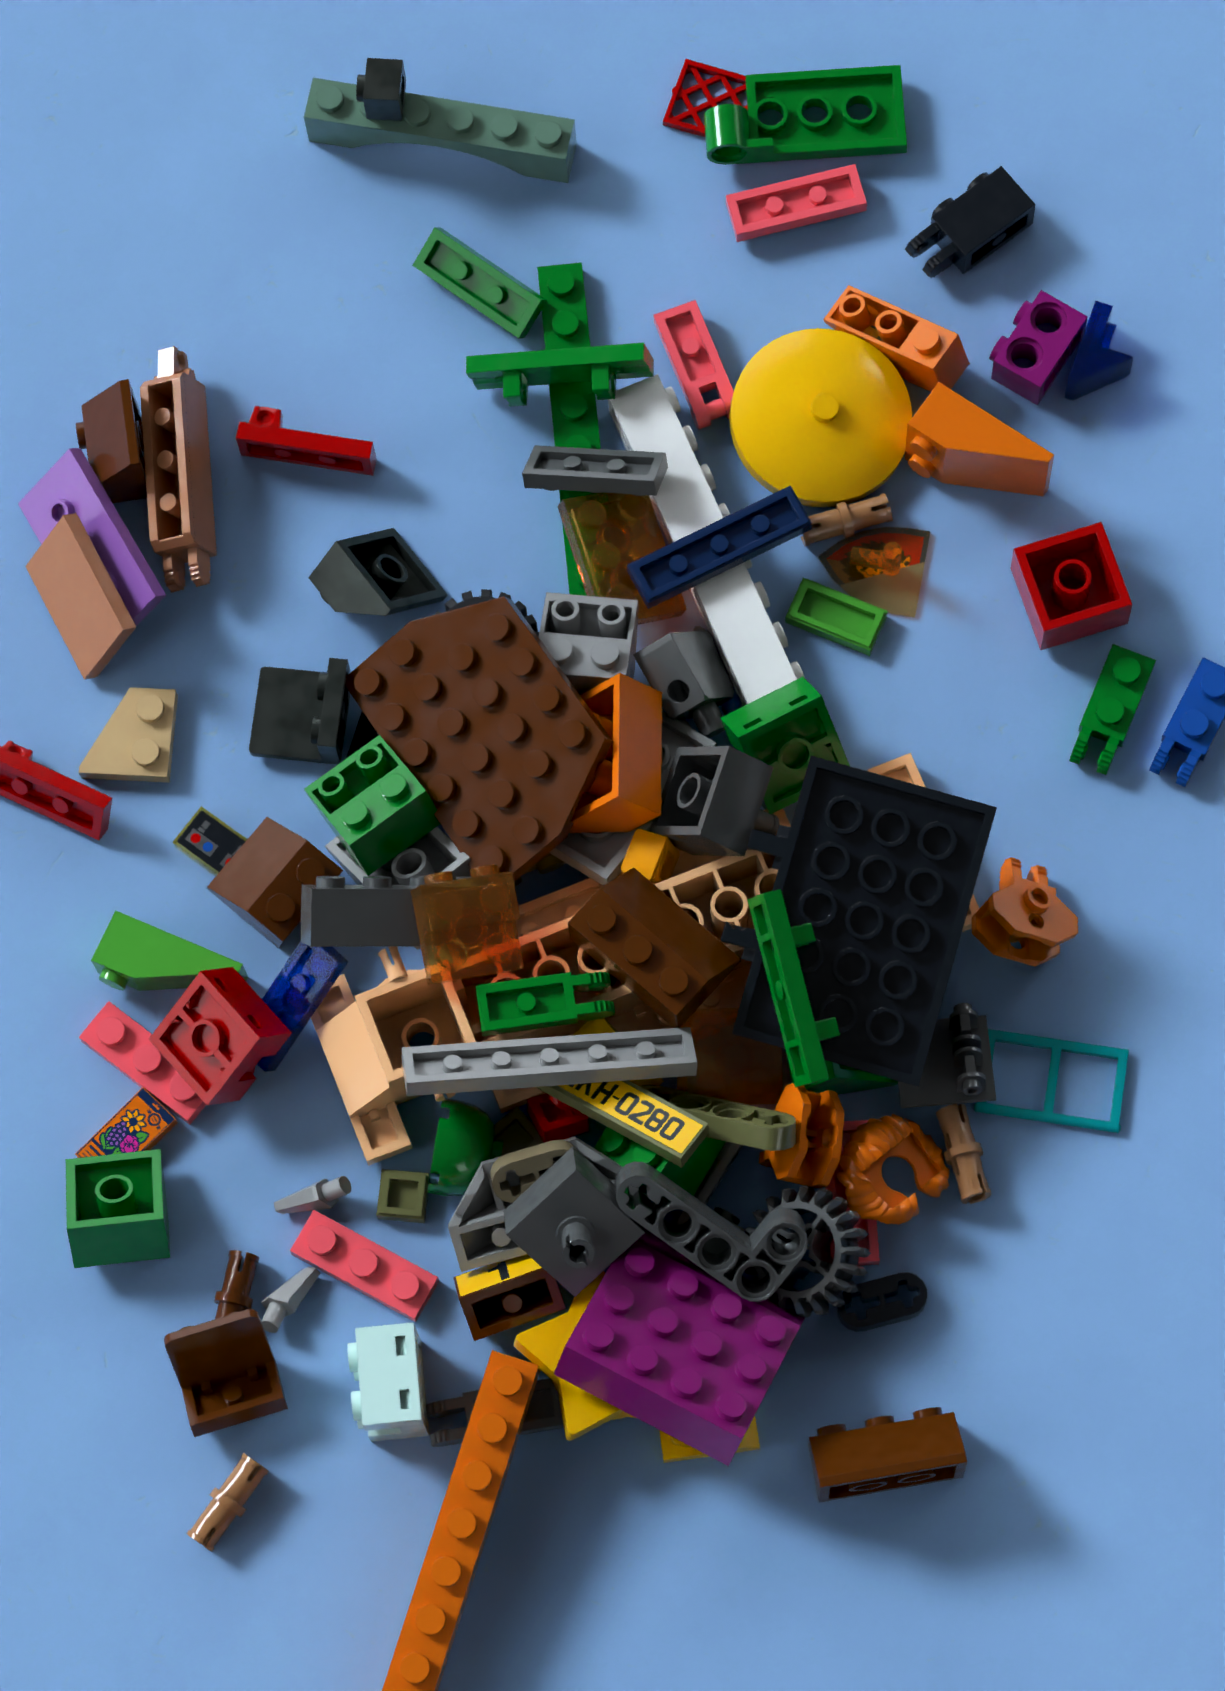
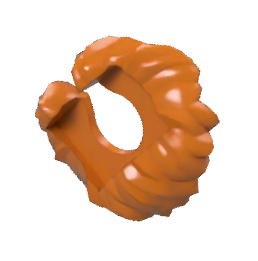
[836,1114,950,1225]

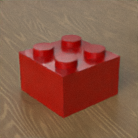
[1011,522,1132,650]

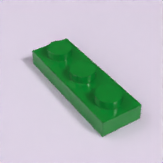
[412,227,547,338]

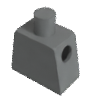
[633,631,734,738]

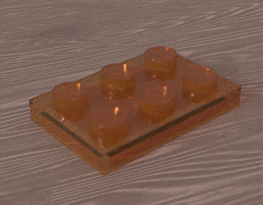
[557,492,687,625]

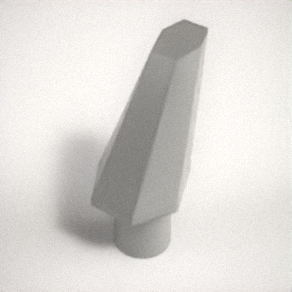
[274,1176,352,1214]
[261,1267,320,1333]

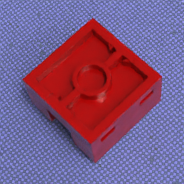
[149,967,292,1106]

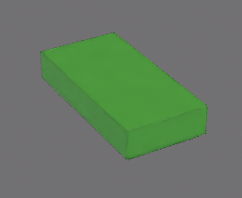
[785,577,888,656]

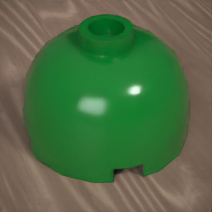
[427,1098,503,1196]

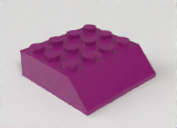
[554,1228,805,1466]

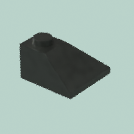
[308,528,447,616]

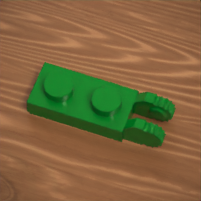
[1069,644,1156,775]
[475,972,615,1037]

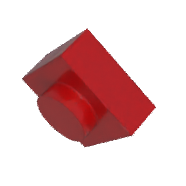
[527,1093,589,1143]

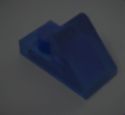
[1064,301,1133,400]

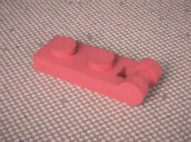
[653,300,734,430]

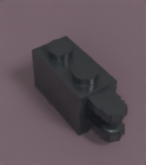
[905,166,1036,278]

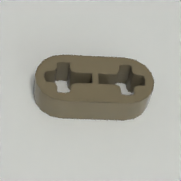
[490,1139,578,1203]

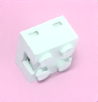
[348,1322,429,1442]

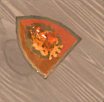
[818,527,930,618]

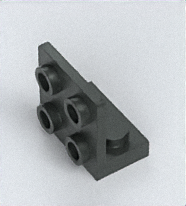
[249,658,351,765]

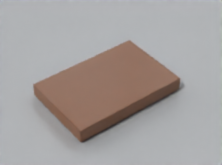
[25,513,136,680]

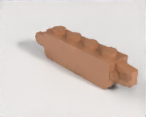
[140,346,217,593]

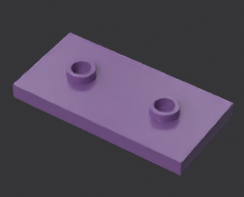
[18,448,166,626]

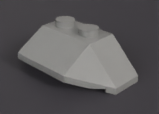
[448,1137,640,1272]

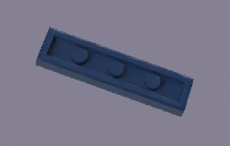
[627,485,812,609]

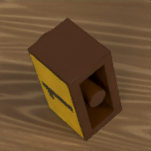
[453,1254,566,1341]

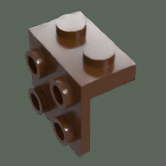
[164,1309,288,1437]

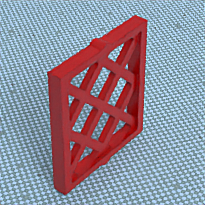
[663,59,747,137]

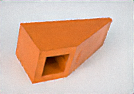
[823,285,970,392]

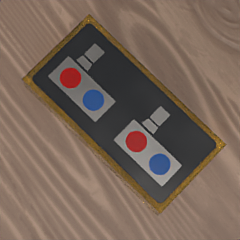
[173,806,247,876]

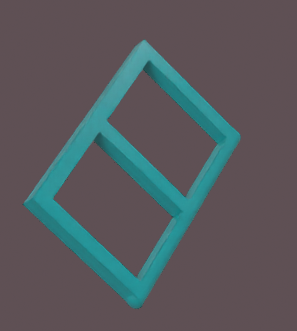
[974,1029,1129,1133]

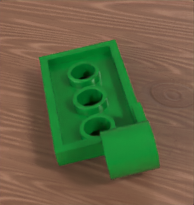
[704,65,907,165]

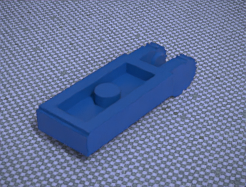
[1149,657,1225,787]

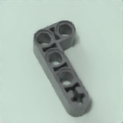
[616,1161,808,1302]

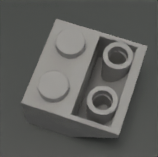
[539,592,639,695]

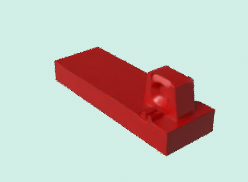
[236,406,377,476]
[0,741,112,840]

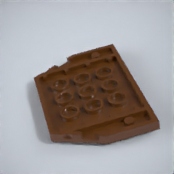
[345,596,613,894]

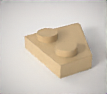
[79,687,178,783]

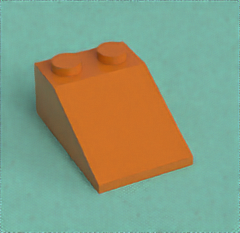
[905,382,1054,496]

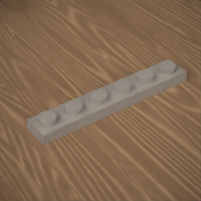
[402,1027,697,1096]

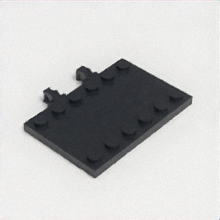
[721,756,997,1087]

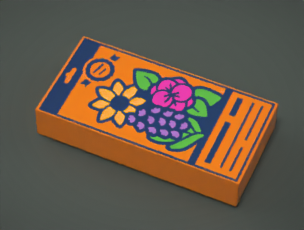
[75,1087,178,1158]

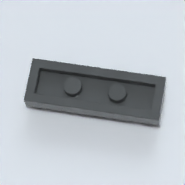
[522,445,668,496]

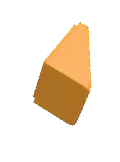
[621,829,680,884]

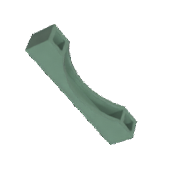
[304,78,577,183]

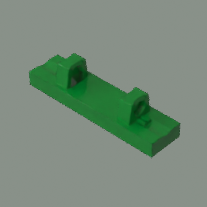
[466,342,654,407]
[748,889,840,1087]

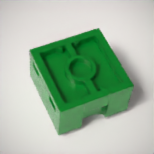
[720,677,850,814]

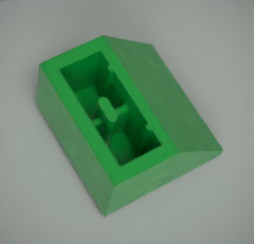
[304,735,440,876]

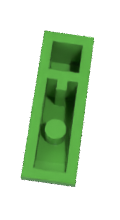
[91,910,248,991]

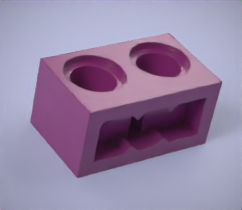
[989,290,1088,405]

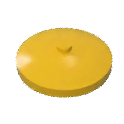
[730,328,912,507]

